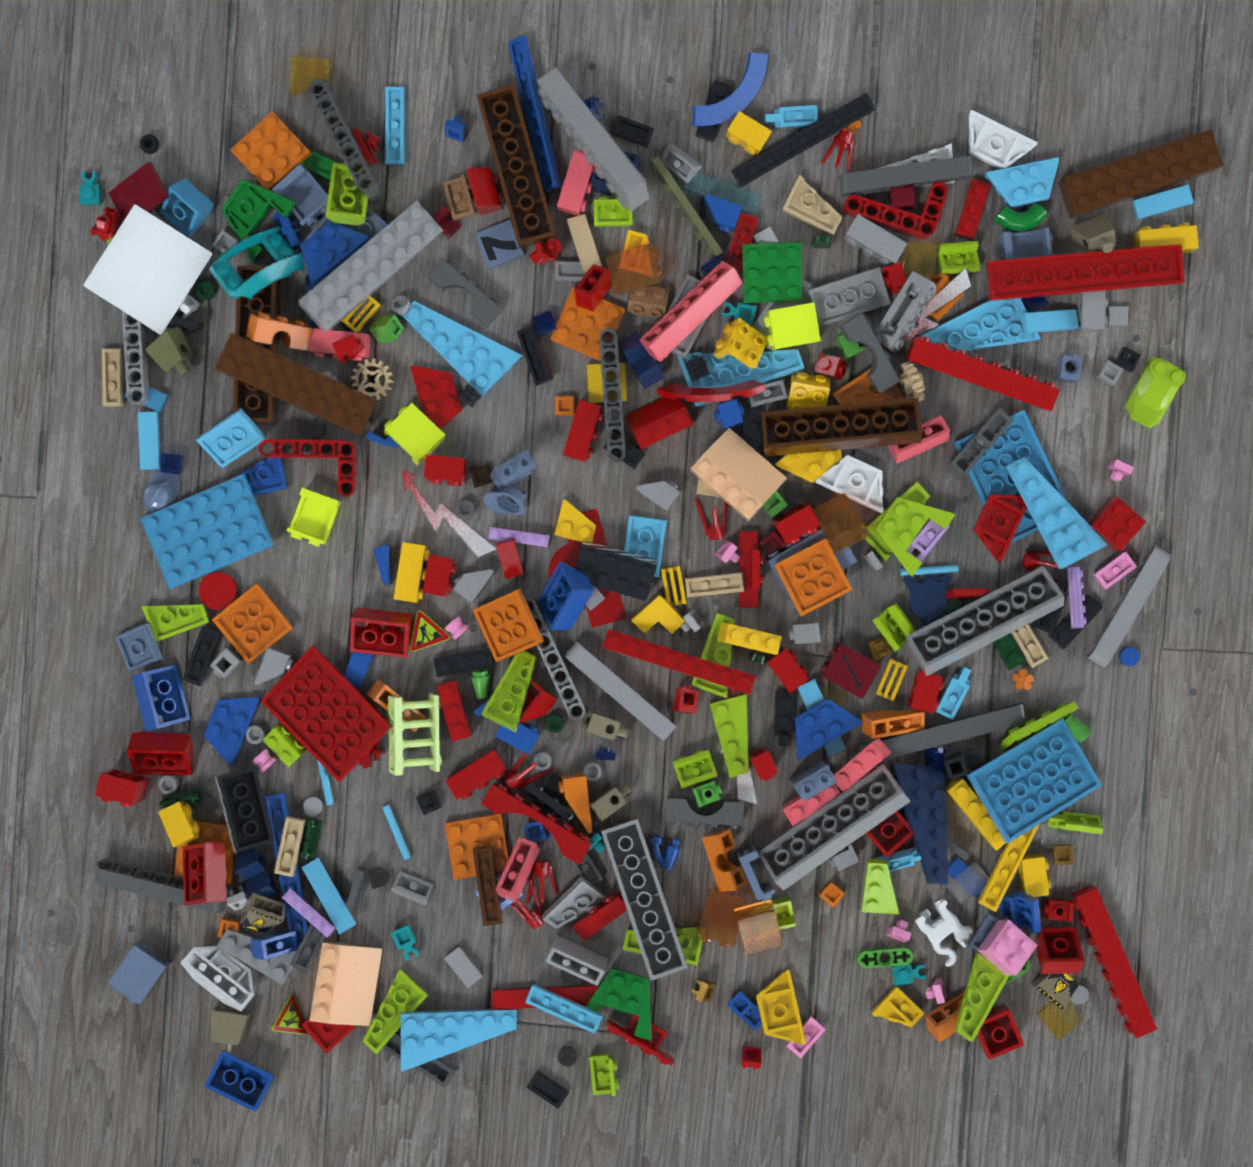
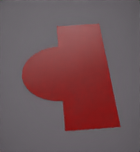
[548,508,627,628]

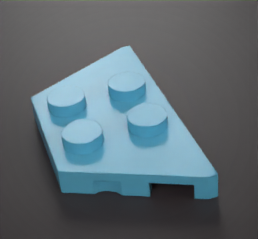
[985,157,1059,208]

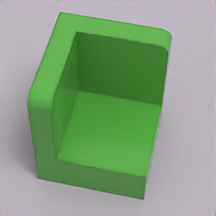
[369,314,404,343]
[762,490,788,518]

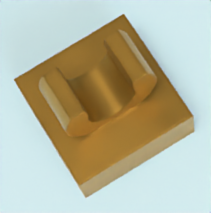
[867,636,892,661]
[1052,844,1074,865]
[691,980,717,1002]

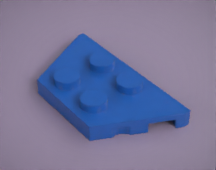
[300,222,370,286]
[203,697,261,766]
[794,698,862,760]

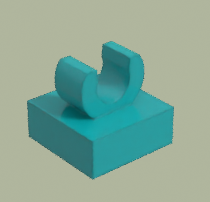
[589,829,605,853]

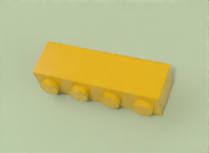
[946,777,1005,851]

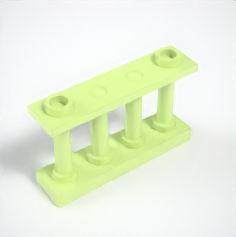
[388,693,442,776]

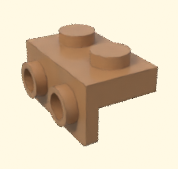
[443,174,477,221]
[627,283,670,318]

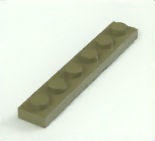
[650,156,723,260]

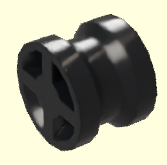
[458,384,482,408]

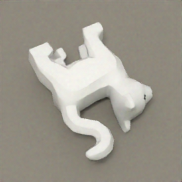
[914,898,973,967]

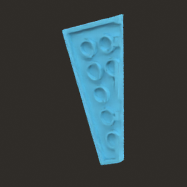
[911,299,1041,351]
[402,301,523,397]
[677,350,805,407]
[1006,457,1108,570]
[401,1009,517,1072]

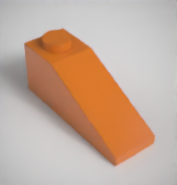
[366,680,427,732]
[862,710,925,739]
[558,772,592,833]
[925,991,965,1043]

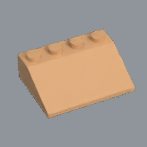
[691,428,787,522]
[310,940,383,1026]

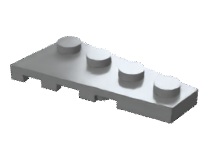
[217,928,297,985]

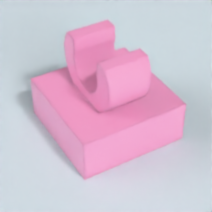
[1108,459,1134,482]
[715,540,740,563]
[886,920,912,942]
[925,978,948,1004]

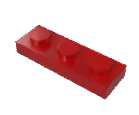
[954,178,991,240]
[726,213,759,275]

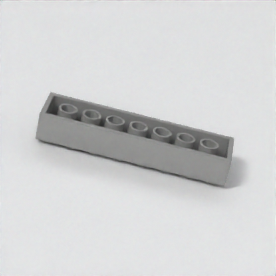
[537,68,649,212]
[299,201,443,334]
[906,566,1064,676]
[758,764,910,890]
[601,818,688,981]

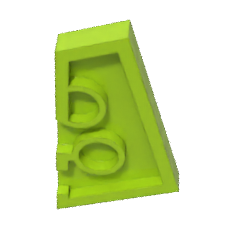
[142,604,211,642]
[861,859,899,914]

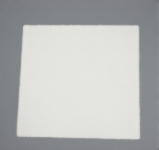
[84,205,212,335]

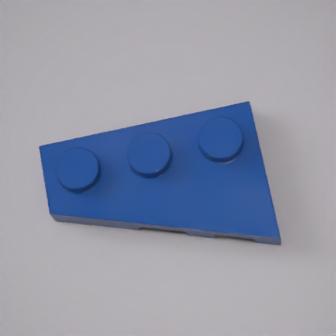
[232,458,288,496]

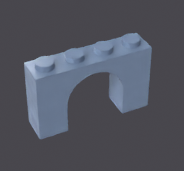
[766,521,857,601]

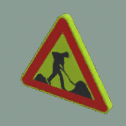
[410,610,450,652]
[271,995,308,1035]

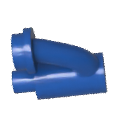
[649,834,680,871]

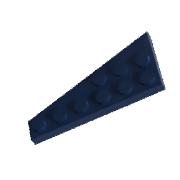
[890,763,948,885]

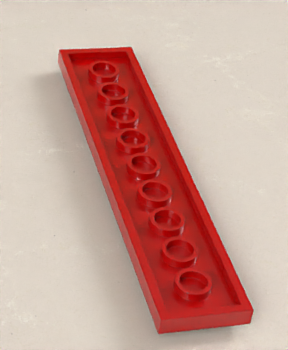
[986,244,1185,301]

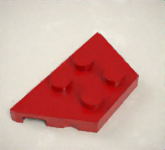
[410,365,462,430]
[973,494,1027,563]

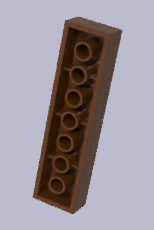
[477,85,556,249]
[1058,129,1223,219]
[233,266,281,424]
[215,333,377,437]
[761,398,922,457]

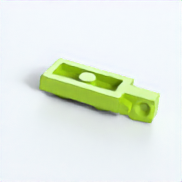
[1047,811,1104,834]

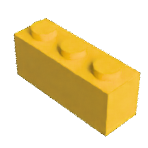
[1133,223,1199,253]
[393,542,430,603]
[717,622,782,655]

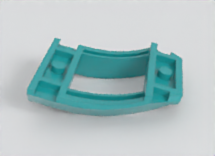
[209,226,305,300]

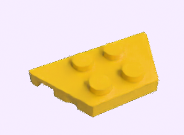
[774,450,843,483]
[755,969,806,1045]

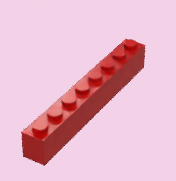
[905,335,1060,412]
[602,629,756,695]
[1071,885,1158,1039]

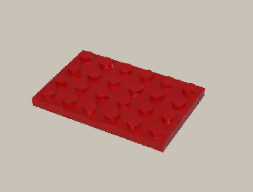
[260,646,393,782]

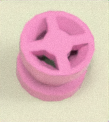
[445,616,469,640]
[252,749,277,773]

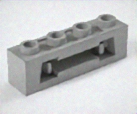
[875,271,937,354]

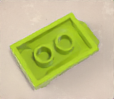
[326,163,372,225]
[1123,356,1186,429]

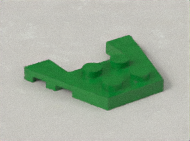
[221,179,297,262]
[586,967,652,1041]

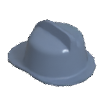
[143,470,181,513]
[483,486,527,516]

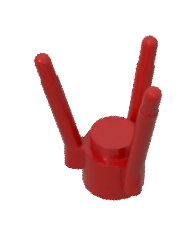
[821,130,854,173]
[695,498,728,540]
[1022,550,1058,583]
[505,753,554,790]
[526,861,558,904]
[510,878,545,929]

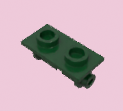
[160,787,203,809]
[299,817,323,859]

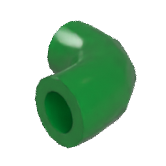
[993,203,1048,232]

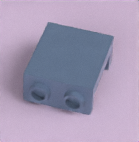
[272,164,328,227]
[998,227,1055,260]
[490,450,537,492]
[789,759,837,801]
[736,844,775,901]
[108,941,171,1005]

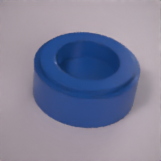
[1119,647,1140,666]

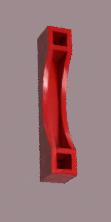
[481,782,593,865]

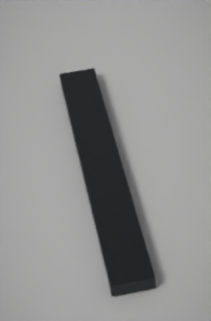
[731,93,876,188]

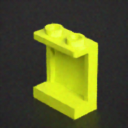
[764,303,821,350]
[384,403,445,466]
[286,488,341,547]

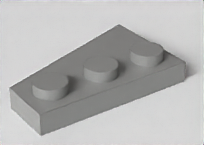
[541,877,608,929]

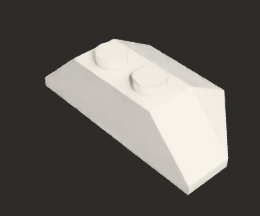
[181,946,254,1011]

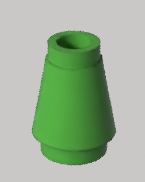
[471,669,490,698]
[1064,714,1091,743]

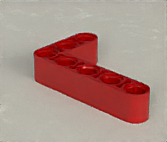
[843,182,948,240]
[258,439,356,497]

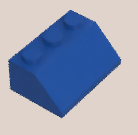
[537,562,594,630]
[131,664,191,731]
[204,1050,275,1112]

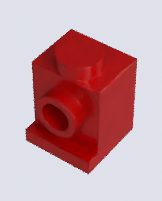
[881,262,907,294]
[332,334,365,364]
[671,685,699,714]
[1042,897,1074,922]

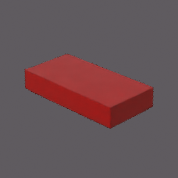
[495,538,524,579]
[946,588,990,599]

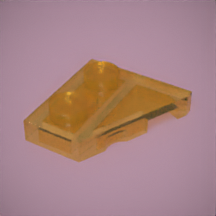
[289,56,331,96]

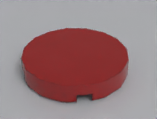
[198,572,238,610]

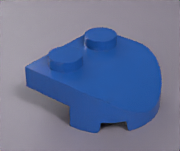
[999,891,1041,934]

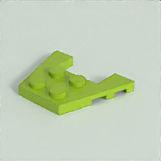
[875,497,955,577]

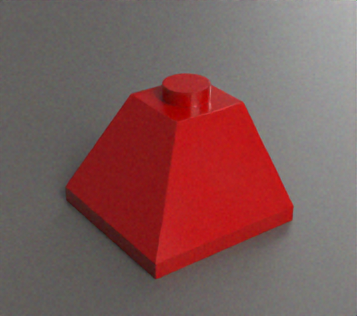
[519,678,557,722]

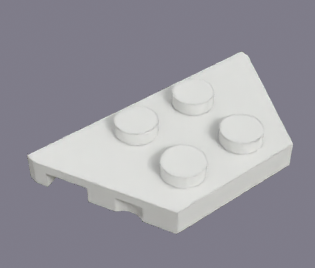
[969,110,1038,169]
[815,455,884,513]

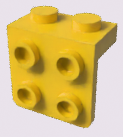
[714,318,768,369]
[786,372,830,410]

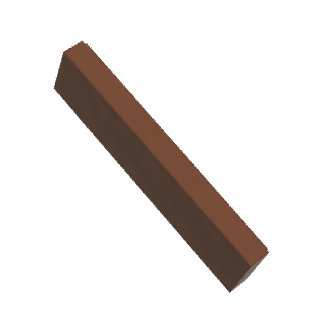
[473,846,503,926]

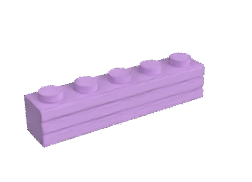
[488,527,550,547]
[1067,567,1086,629]
[282,889,336,938]

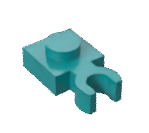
[79,171,101,206]
[721,302,757,326]
[391,924,419,961]
[891,963,927,986]

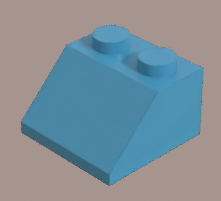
[160,178,214,238]

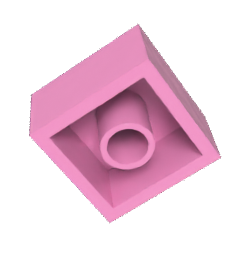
[978,920,1037,976]

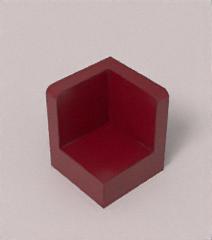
[888,186,916,210]
[432,206,461,239]
[758,531,786,556]

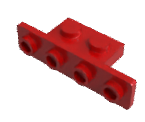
[739,531,763,608]
[573,891,627,941]
[606,1014,674,1066]

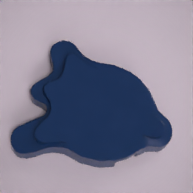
[903,574,952,626]

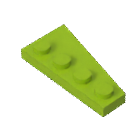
[859,482,930,562]
[691,613,735,698]
[481,651,537,733]
[710,694,749,778]
[999,701,1078,751]
[623,927,706,966]
[954,953,1009,1042]
[362,969,429,1055]

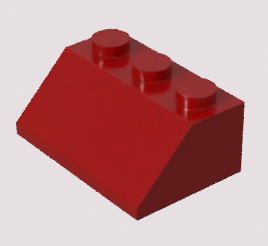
[624,397,693,450]
[350,607,413,658]
[127,732,193,776]
[183,842,227,906]

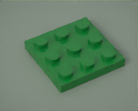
[742,241,801,303]

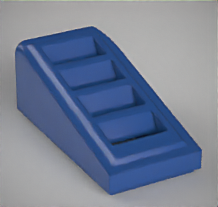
[374,545,391,586]

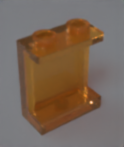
[605,244,664,296]
[812,493,869,554]
[697,889,747,948]
[734,899,783,956]

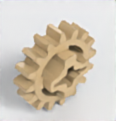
[351,358,394,400]
[898,361,925,402]

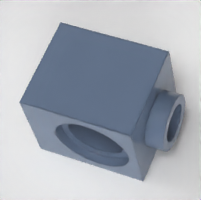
[1055,353,1083,383]

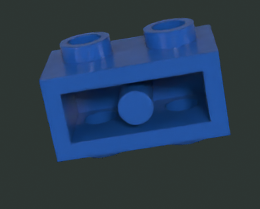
[713,399,744,431]

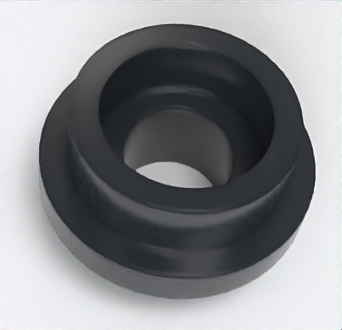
[140,134,160,154]

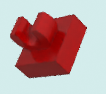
[741,1046,762,1070]

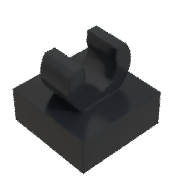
[1114,347,1141,373]
[684,356,710,382]
[416,789,442,815]

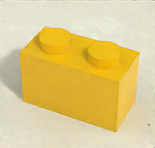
[726,111,772,155]
[158,802,200,847]
[1018,854,1051,897]

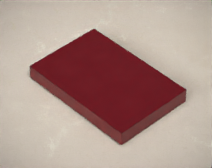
[108,162,169,222]

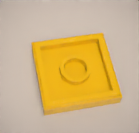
[587,363,627,403]

